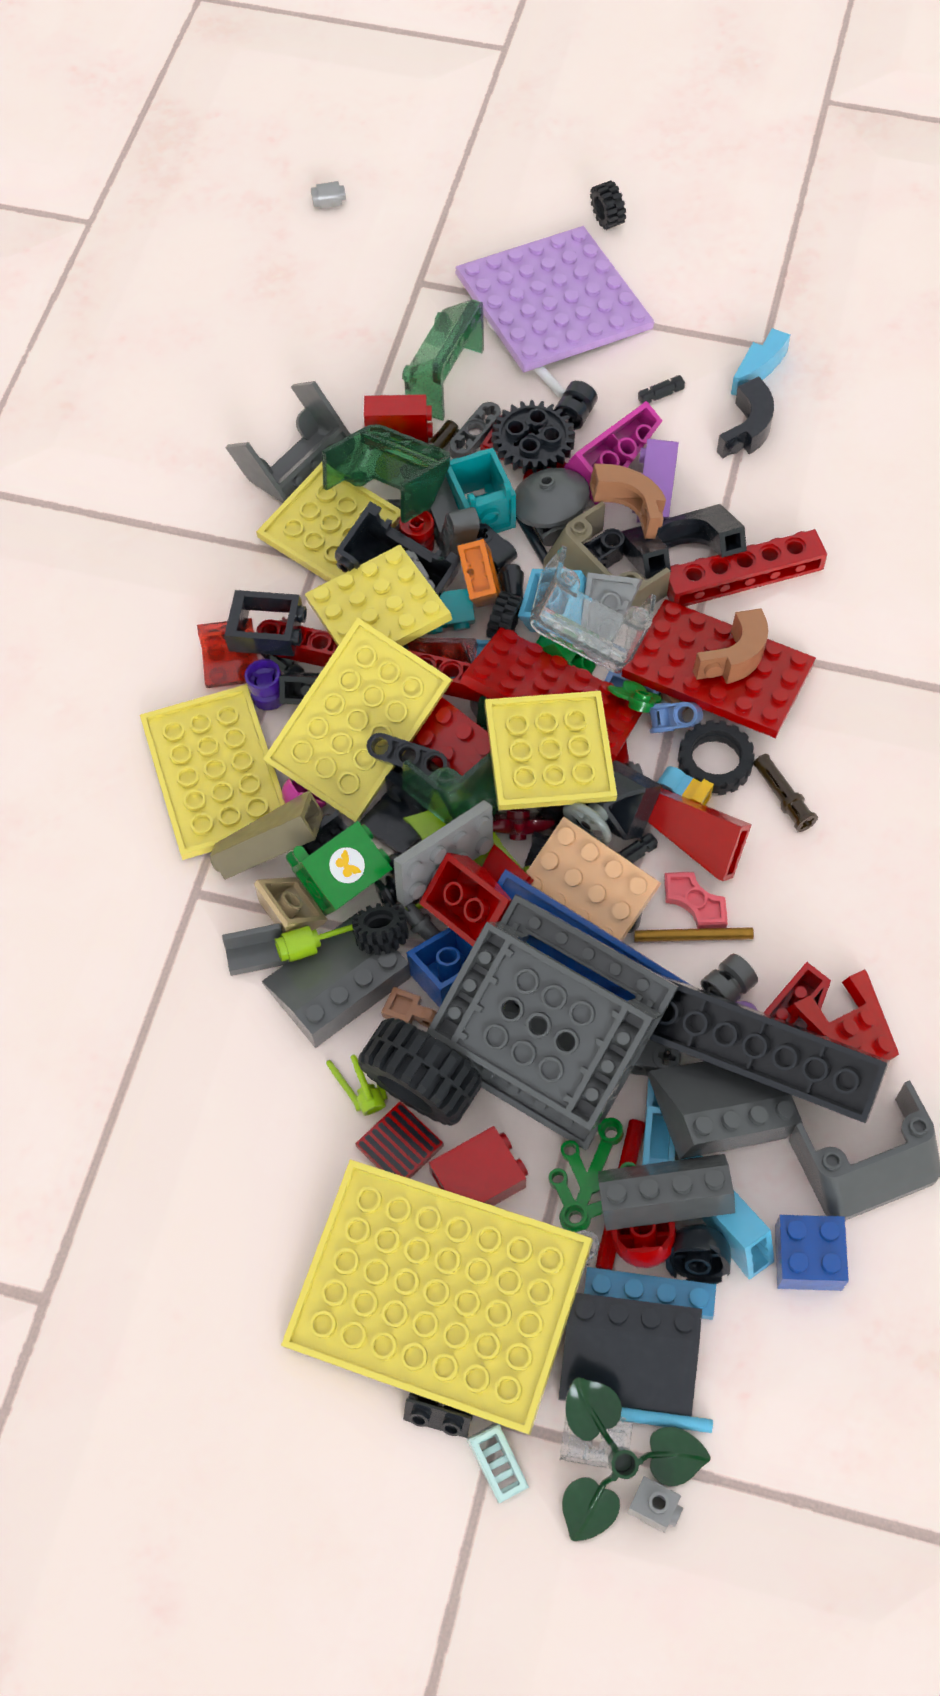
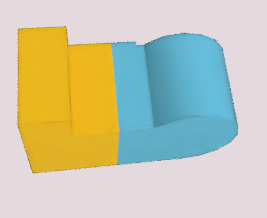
[657,766,714,805]

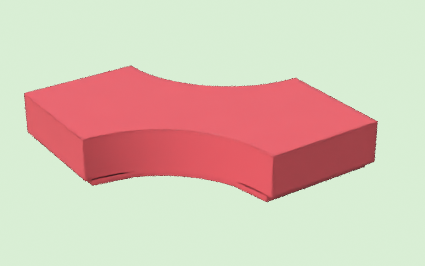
[664,872,728,929]

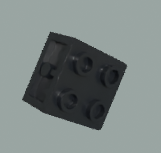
[359,769,438,854]

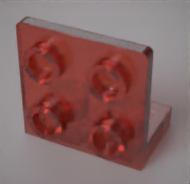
[197,618,258,688]
[407,638,478,664]

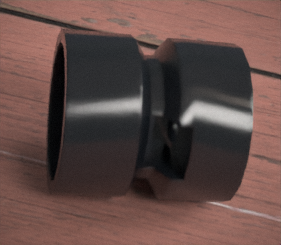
[553,380,598,430]

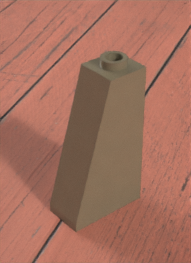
[210,790,324,880]

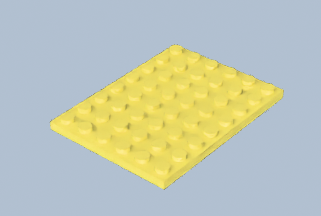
[281,1159,593,1435]

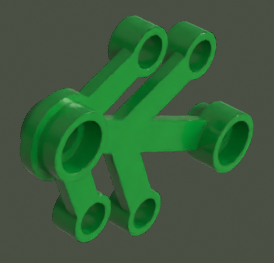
[548,1117,636,1234]

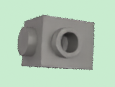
[627,1476,683,1533]

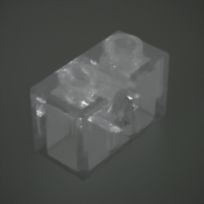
[559,1416,633,1469]

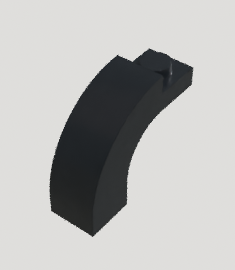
[717,376,774,459]

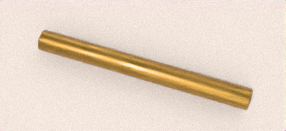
[634,927,754,942]

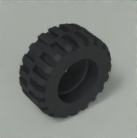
[358,1018,481,1126]

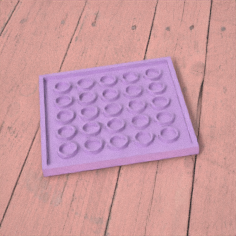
[455,226,654,373]

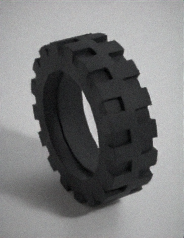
[677,720,755,796]

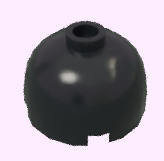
[666,1224,731,1284]

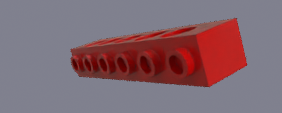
[667,529,827,607]

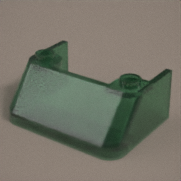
[402,299,484,421]
[322,424,450,523]
[402,695,498,825]

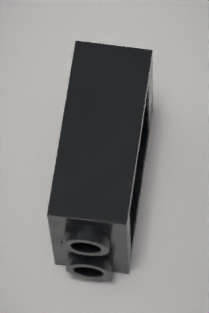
[224,590,307,657]

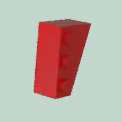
[763,962,831,1029]

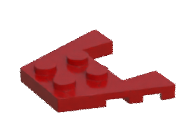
[787,969,899,1061]

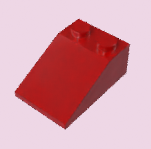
[419,852,512,946]

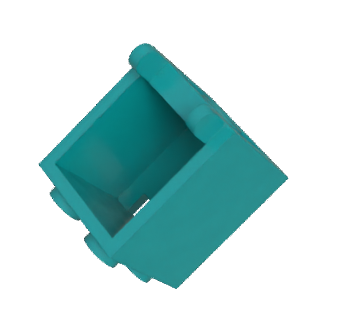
[444,448,516,533]

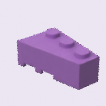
[632,439,679,523]

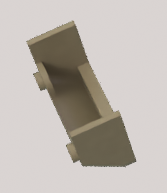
[543,501,670,625]

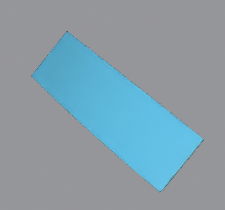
[731,328,791,396]
[642,1078,675,1165]

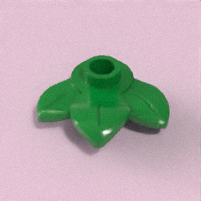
[607,680,662,713]

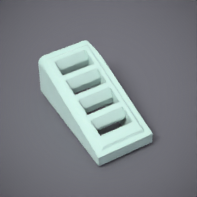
[466,1423,529,1503]

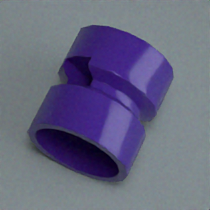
[244,659,283,710]

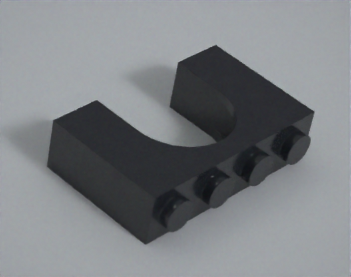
[621,504,747,579]

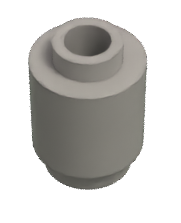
[311,181,346,209]

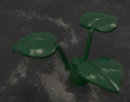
[562,1377,711,1541]

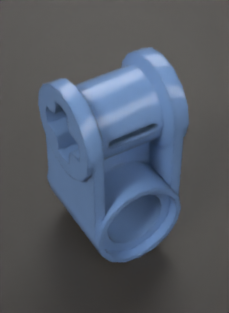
[649,702,703,734]

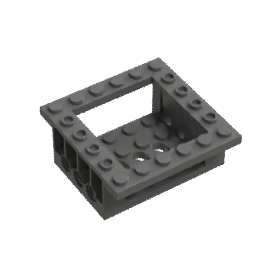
[427,894,679,1150]

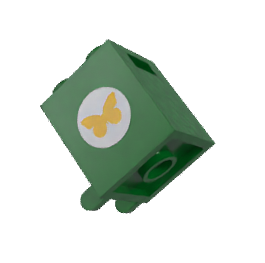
[286,821,392,916]

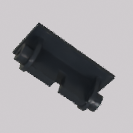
[403,1393,473,1438]

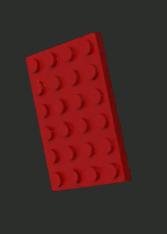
[621,599,816,739]
[459,627,643,764]

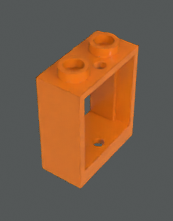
[457,539,501,608]

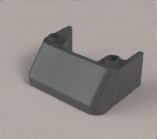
[225,381,353,503]
[789,1080,940,1221]

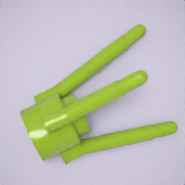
[326,1054,388,1116]

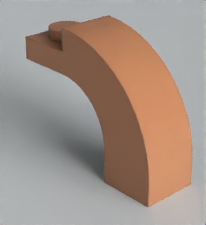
[589,464,666,539]
[693,608,768,684]

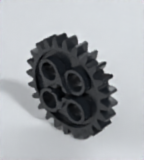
[491,400,575,474]

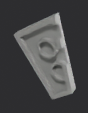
[578,572,643,658]

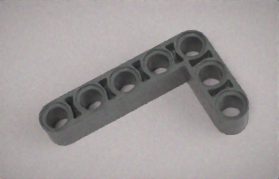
[405,442,480,557]

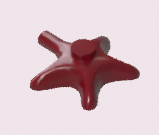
[492,809,556,840]

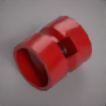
[399,508,435,551]

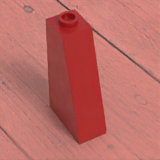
[648,788,752,881]

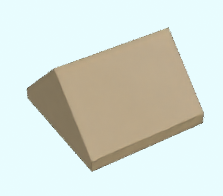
[254,877,328,933]

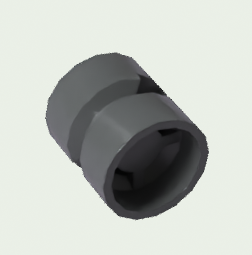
[700,953,758,1002]

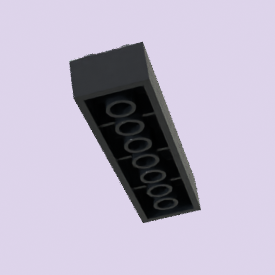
[650,972,890,1123]

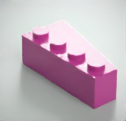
[564,401,663,505]

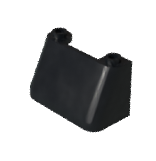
[335,501,461,597]

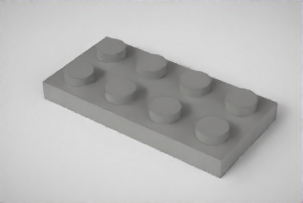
[394,800,493,906]

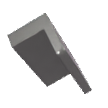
[222,923,289,976]

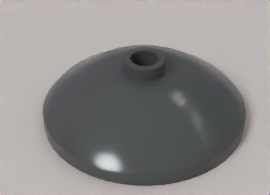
[515,468,590,528]

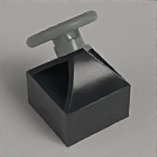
[563,760,663,845]

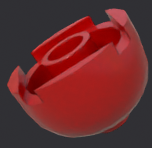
[611,1222,676,1268]

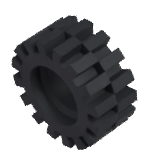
[590,180,626,230]
[486,590,523,639]
[352,903,409,955]

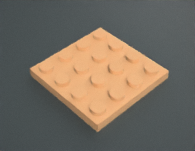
[526,816,661,941]

